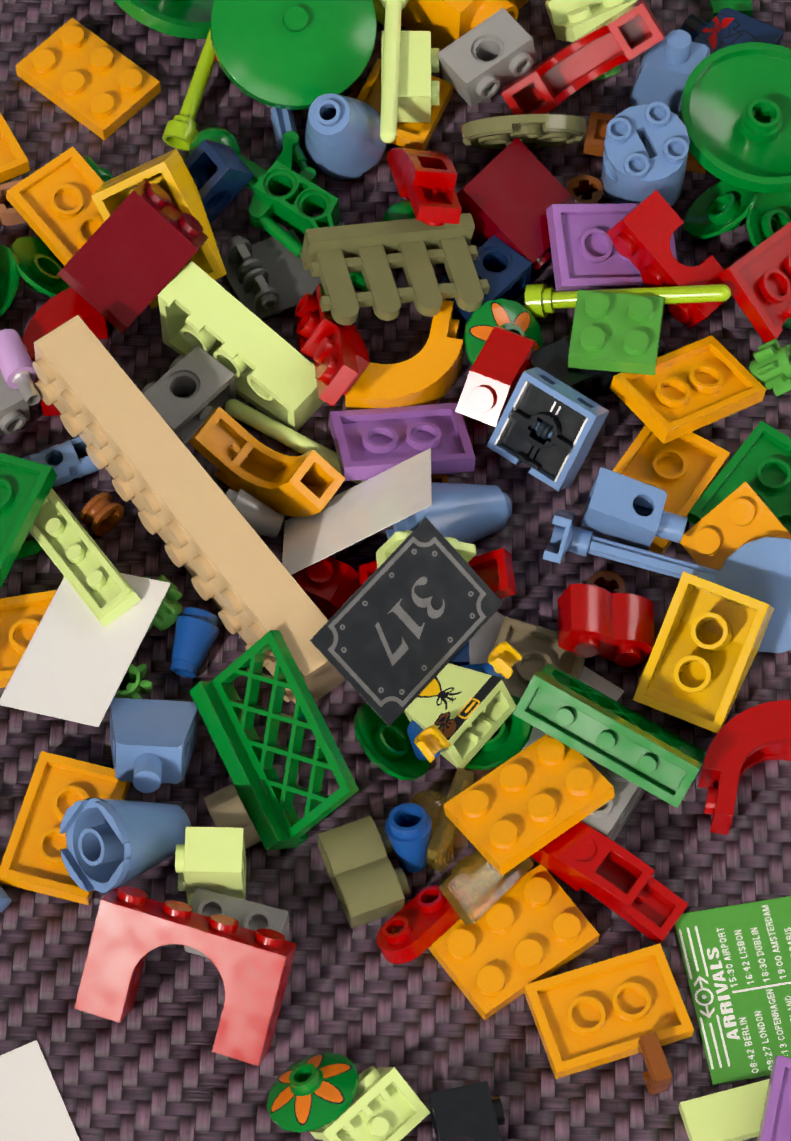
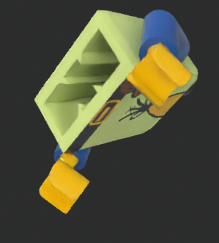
[404,641,523,771]

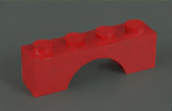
[501,0,665,115]

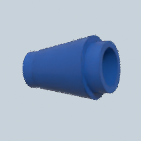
[170,607,220,678]
[385,803,432,873]

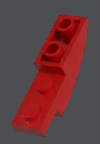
[387,148,462,226]
[294,283,370,407]
[530,821,689,944]

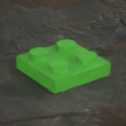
[568,290,664,375]

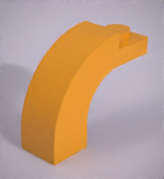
[345,300,463,410]
[188,406,346,517]

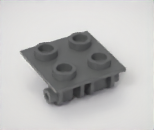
[221,228,322,321]

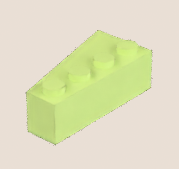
[158,261,325,431]

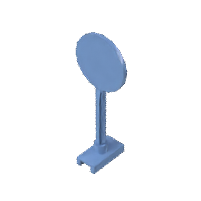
[542,508,791,653]

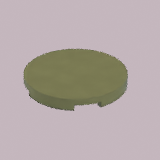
[461,114,587,150]

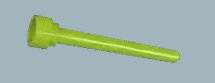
[162,30,216,151]
[525,283,731,318]

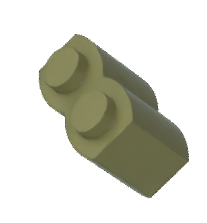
[318,815,410,929]

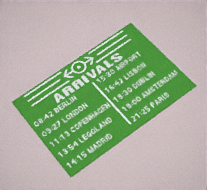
[675,896,791,1085]

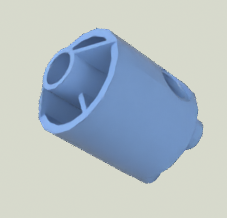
[601,102,690,206]

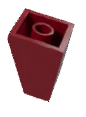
[456,137,579,271]
[57,178,208,333]

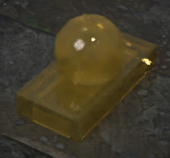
[409,767,475,872]
[438,850,534,925]

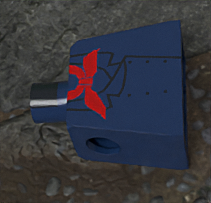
[680,8,784,54]

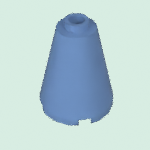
[304,93,386,180]
[386,482,512,544]
[60,798,191,894]

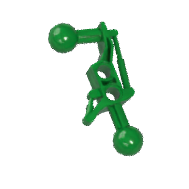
[188,127,416,292]

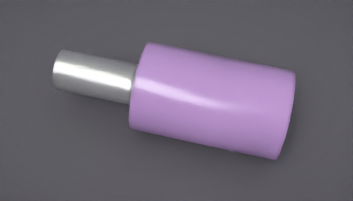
[0,329,41,406]

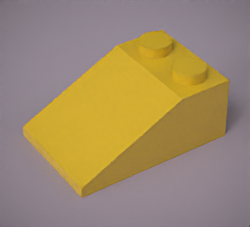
[91,148,226,309]
[633,571,775,733]

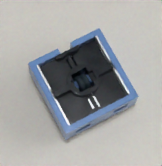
[486,367,609,491]

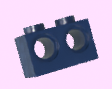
[438,235,532,332]

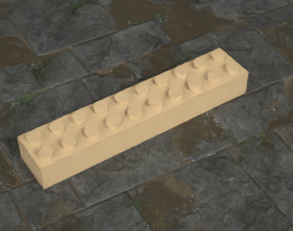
[33,315,345,704]

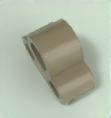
[204,783,262,850]

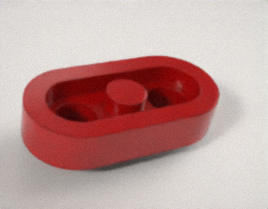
[376,885,462,964]

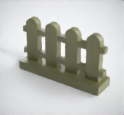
[301,213,490,326]

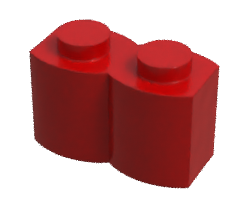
[557,584,655,667]

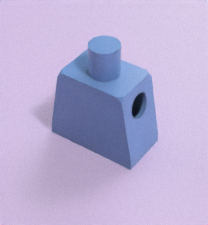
[629,29,710,114]
[579,467,687,550]
[110,698,198,793]

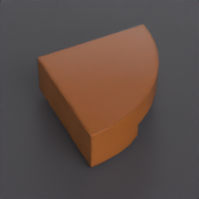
[638,1031,673,1096]

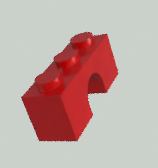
[606,190,732,329]

